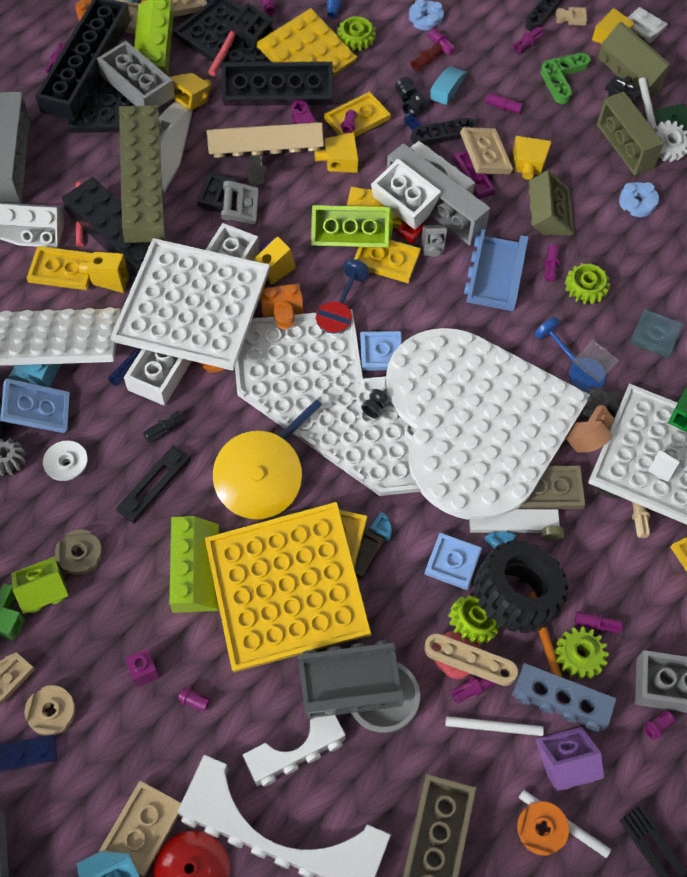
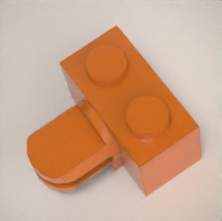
[260,283,303,329]

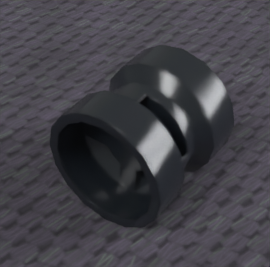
[395,77,418,103]
[402,92,427,118]
[361,389,390,419]

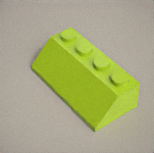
[134,0,174,76]
[311,205,394,248]
[169,516,219,613]

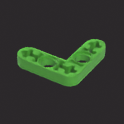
[540,53,590,104]

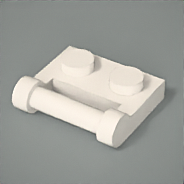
[627,7,667,44]

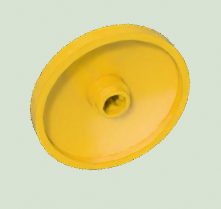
[213,431,302,520]

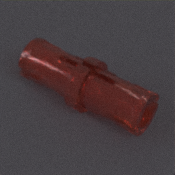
[410,43,442,71]

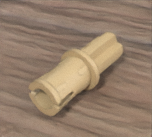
[632,502,651,538]

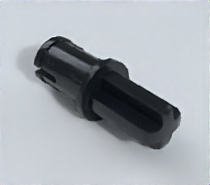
[143,410,185,442]

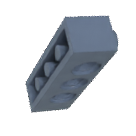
[511,663,616,732]

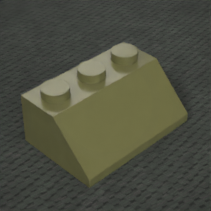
[529,170,574,236]

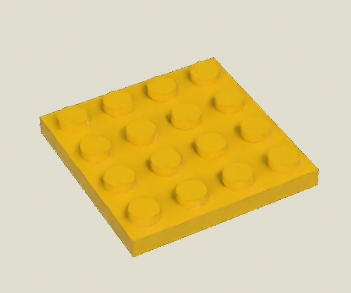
[257,8,357,77]

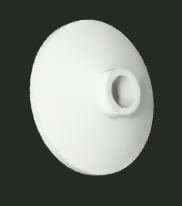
[43,441,88,481]

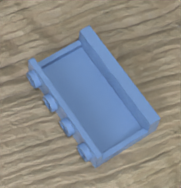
[464,229,528,312]

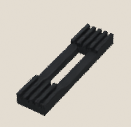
[116,445,191,524]
[619,805,687,877]

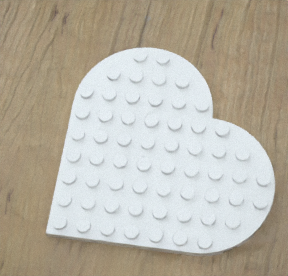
[386,328,591,520]

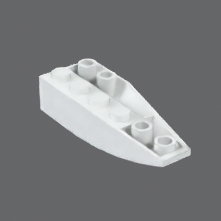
[159,101,193,193]
[0,203,64,248]

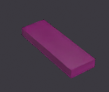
[454,151,495,199]

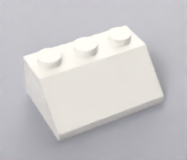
[371,159,441,229]

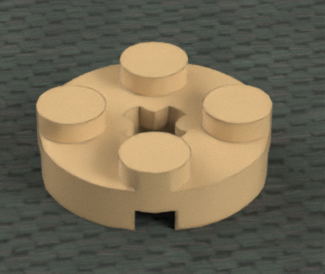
[25,685,76,736]

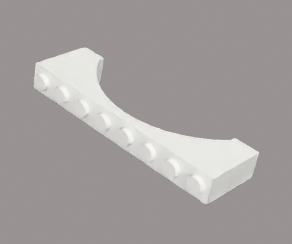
[177,755,390,877]

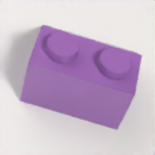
[536,727,604,791]

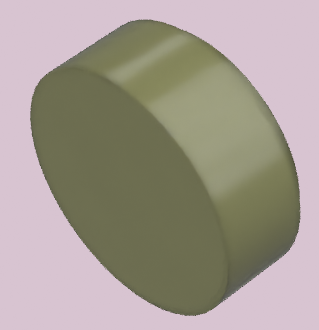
[541,526,565,542]

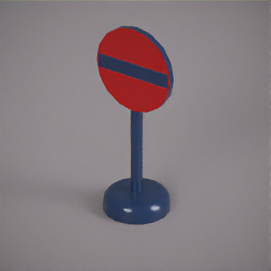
[315,259,370,334]

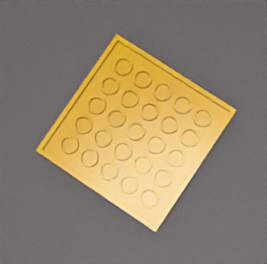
[205,502,371,672]

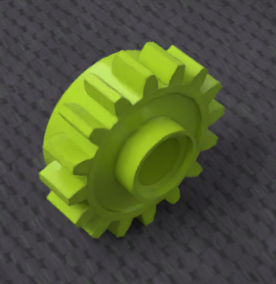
[337,17,376,51]
[565,263,610,304]
[448,595,499,645]
[555,627,609,680]

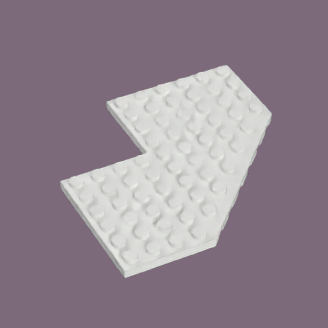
[235,309,421,496]

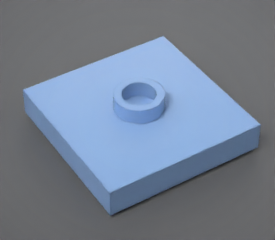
[360,331,402,371]
[424,533,482,590]

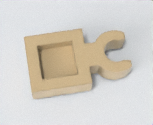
[556,7,587,26]

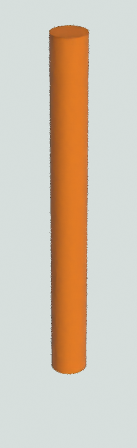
[527,592,563,678]

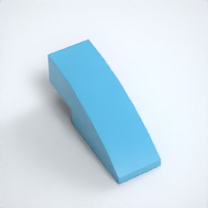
[430,66,467,105]

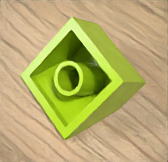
[11,556,68,614]

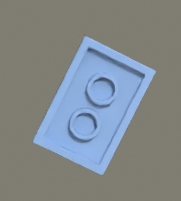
[0,378,70,433]

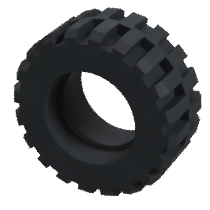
[474,540,569,633]

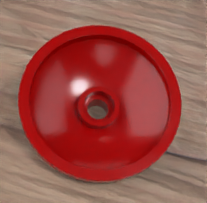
[153,831,230,877]

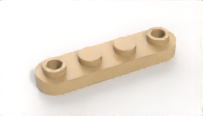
[424,634,518,686]

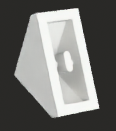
[648,446,683,482]

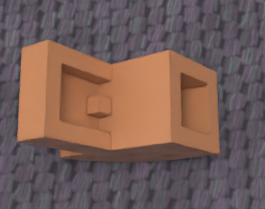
[565,405,615,453]

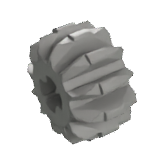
[0,438,26,476]

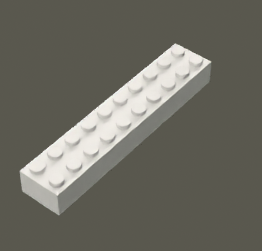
[124,223,259,406]

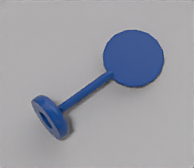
[534,316,606,393]

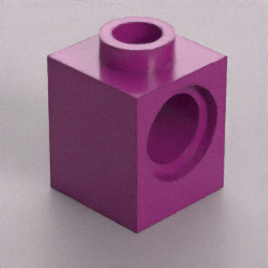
[125,649,159,688]

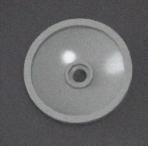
[352,662,420,733]

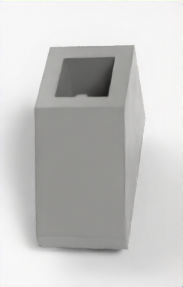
[422,225,447,257]

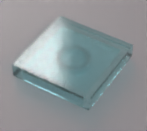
[630,309,683,358]

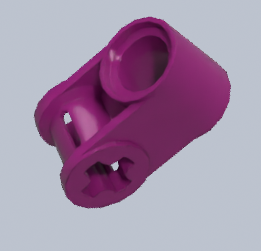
[291,100,316,124]

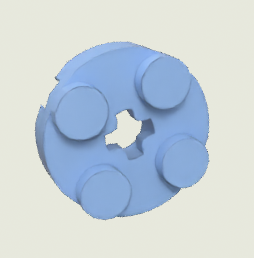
[409,0,444,30]
[619,182,659,217]

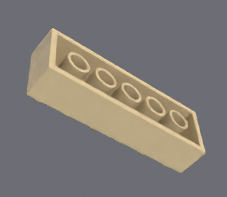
[207,122,323,157]

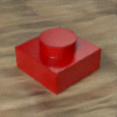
[397,222,423,244]

